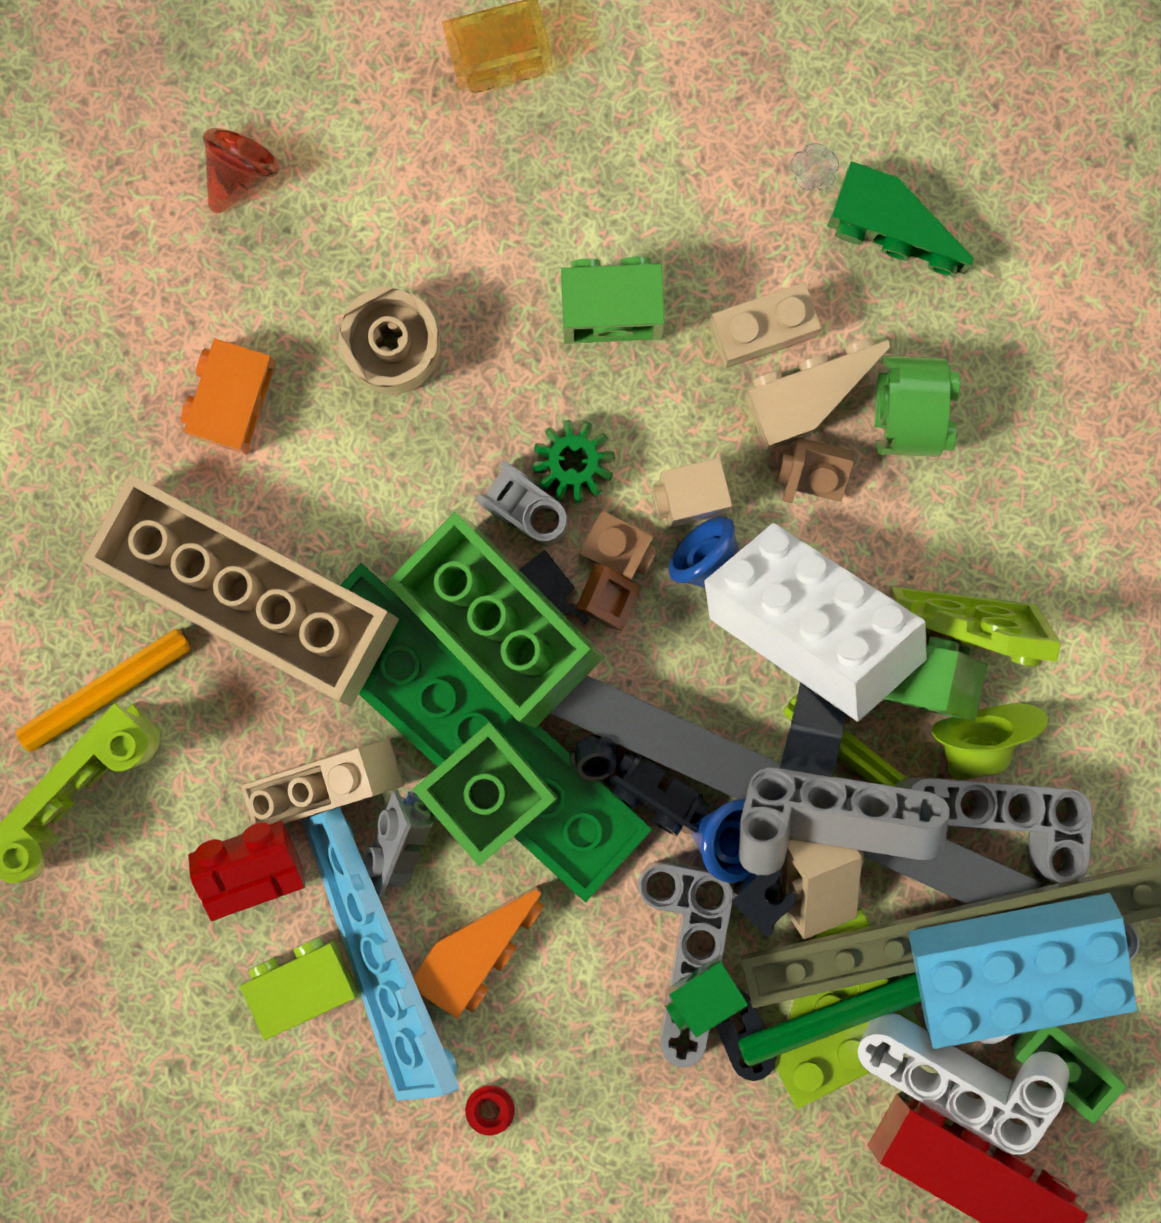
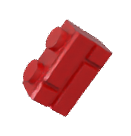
[188,820,306,921]

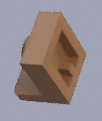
[777,437,855,503]
[579,510,658,580]

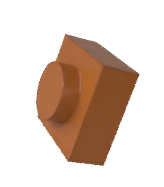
[575,564,642,631]

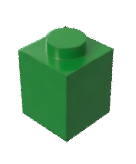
[665,956,748,1038]

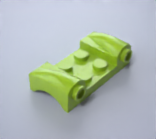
[0,703,162,883]

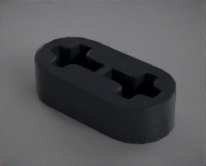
[715,989,776,1081]

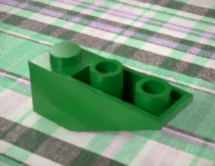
[827,161,974,277]

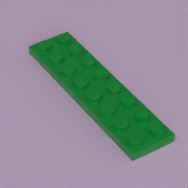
[340,563,652,903]

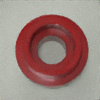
[465,1085,515,1136]

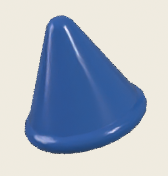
[668,516,739,588]
[691,799,752,883]

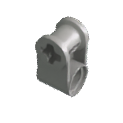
[474,460,569,546]

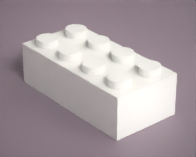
[704,523,927,721]

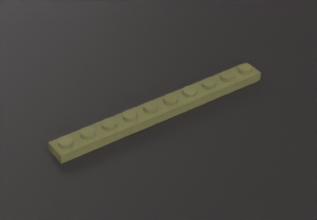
[741,860,1161,1008]

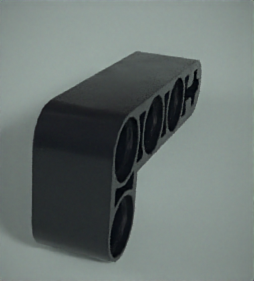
[780,682,847,777]

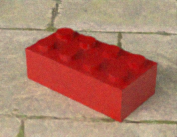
[867,1094,1089,1223]

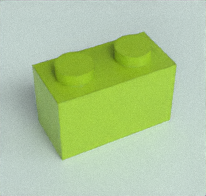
[239,936,360,1041]

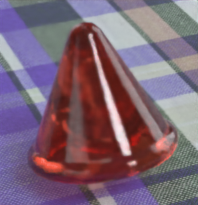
[202,128,280,214]

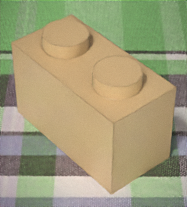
[709,282,822,369]
[651,457,732,529]
[780,839,865,939]

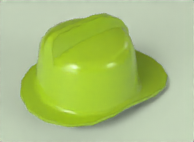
[931,703,1049,780]

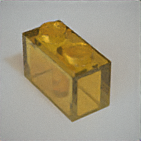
[442,0,552,93]

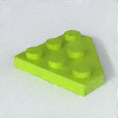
[890,586,1061,666]
[775,908,921,1110]

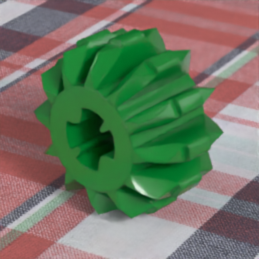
[532,420,615,504]

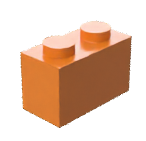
[181,338,276,455]

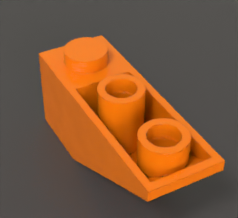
[413,886,544,1019]

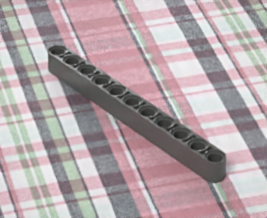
[551,675,1043,904]

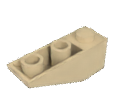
[745,337,891,451]
[241,739,404,825]

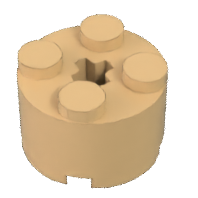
[338,287,441,394]

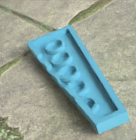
[302,807,460,1101]

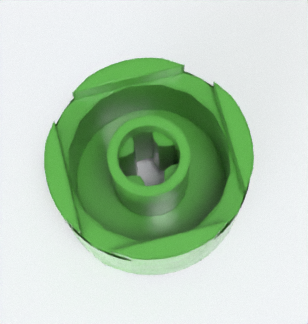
[875,355,960,457]

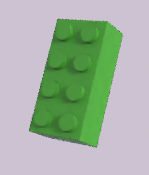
[386,511,605,728]

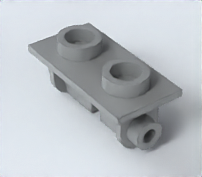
[364,790,435,898]

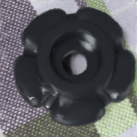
[570,735,618,781]

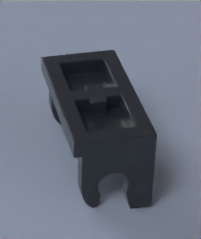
[731,869,796,938]

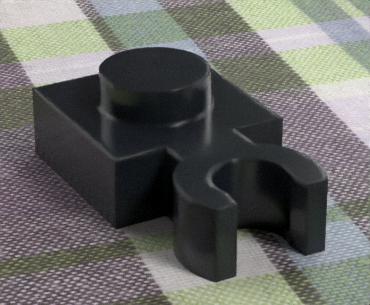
[519,550,590,625]

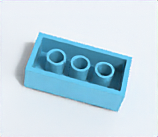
[908,893,1138,1049]

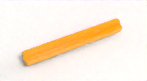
[15,629,192,752]

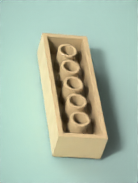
[82,474,399,707]

